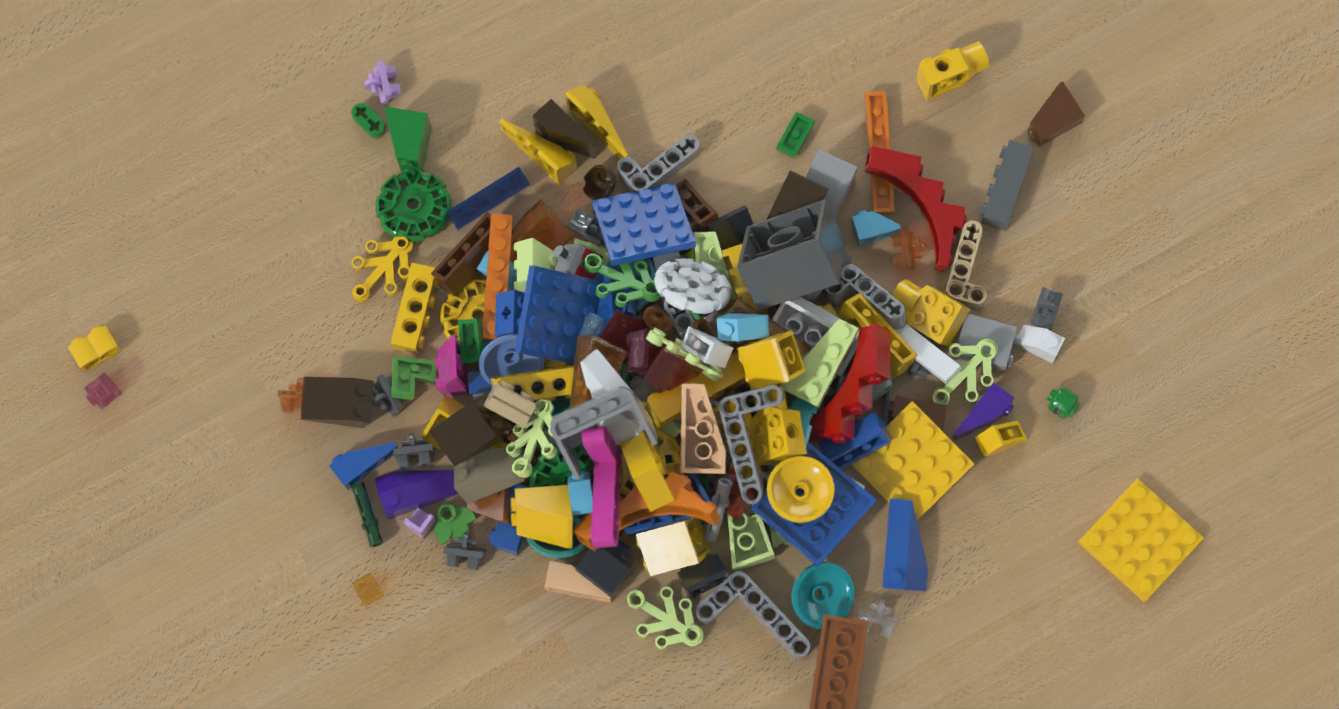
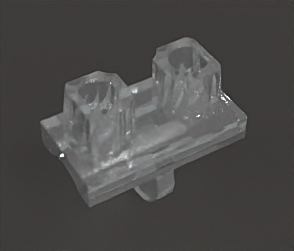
[858,599,899,638]

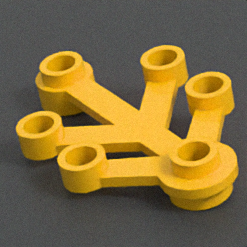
[351,236,413,303]

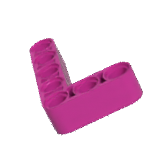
[582,425,622,548]

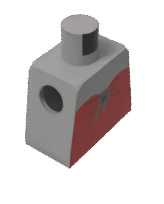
[553,244,603,280]

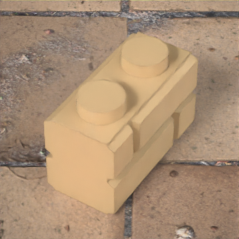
[484,381,537,427]

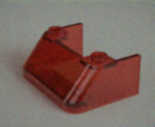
[598,310,703,392]

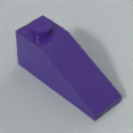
[952,383,1014,440]

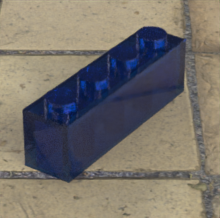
[446,167,530,231]

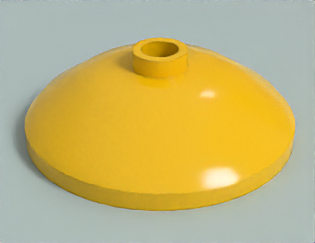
[767,456,834,523]

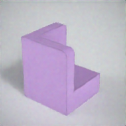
[403,508,436,539]

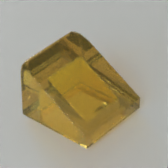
[352,572,384,606]

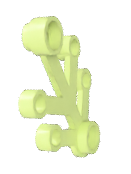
[646,328,724,382]
[932,339,998,405]
[506,399,557,478]
[627,586,704,650]

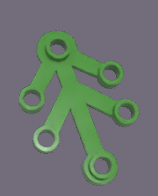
[584,254,661,307]

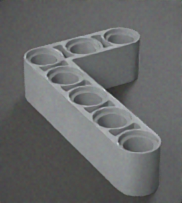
[719,385,785,504]
[696,571,810,660]

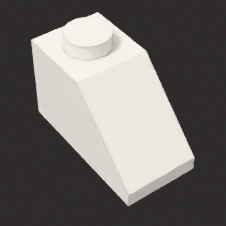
[1016,325,1065,364]
[681,327,733,368]

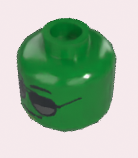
[1047,386,1080,419]

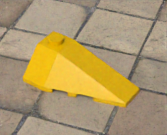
[565,85,628,159]

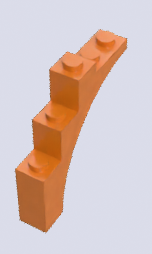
[572,471,721,551]

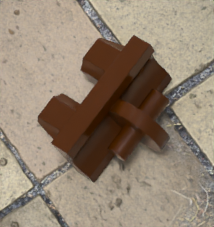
[641,302,677,340]

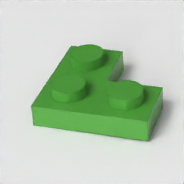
[391,356,436,400]

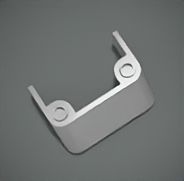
[550,386,657,480]

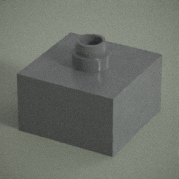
[737,199,846,311]

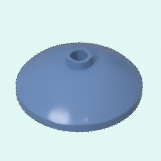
[479,334,545,386]

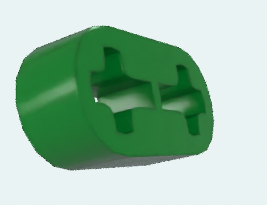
[351,103,386,139]

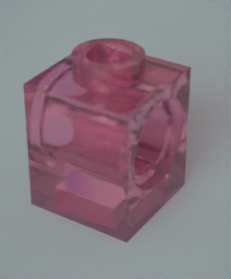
[84,372,122,409]

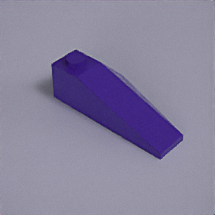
[375,470,459,520]

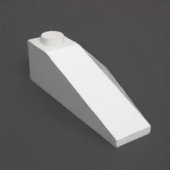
[580,350,653,445]

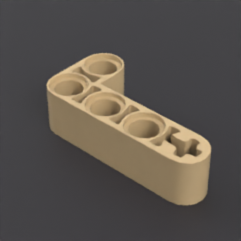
[945,220,987,310]

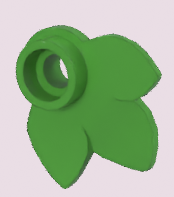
[434,504,476,544]

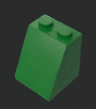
[385,107,432,176]

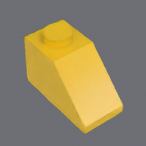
[975,421,1027,457]

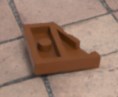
[467,488,509,524]

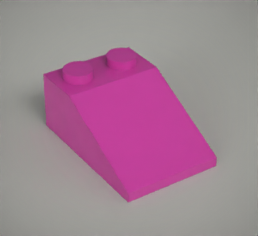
[435,336,469,397]

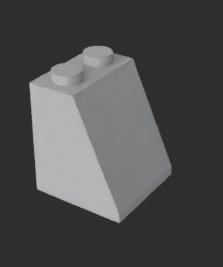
[806,149,857,219]

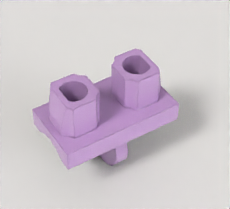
[364,61,401,104]

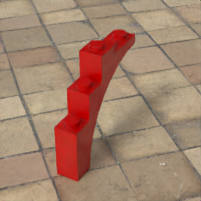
[864,146,967,272]
[807,323,890,444]

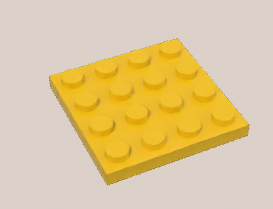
[851,401,975,521]
[1078,478,1204,603]

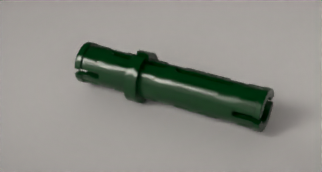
[351,482,384,547]

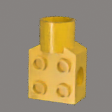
[916,41,990,101]
[892,279,971,347]
[750,387,807,466]

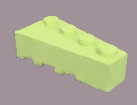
[514,238,558,292]
[726,476,775,573]

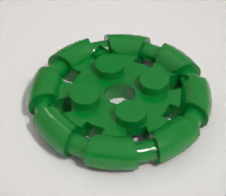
[375,169,452,242]
[530,442,594,503]

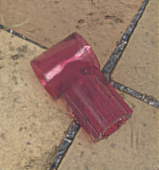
[626,328,655,374]

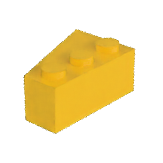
[722,244,768,315]
[620,432,675,512]

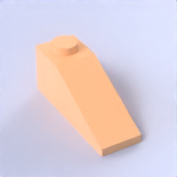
[544,559,612,603]

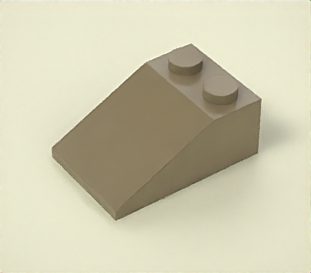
[454,447,525,504]

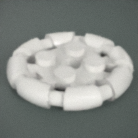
[654,258,732,314]

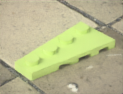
[693,231,736,317]
[780,319,859,408]

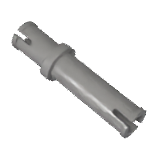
[703,478,733,542]

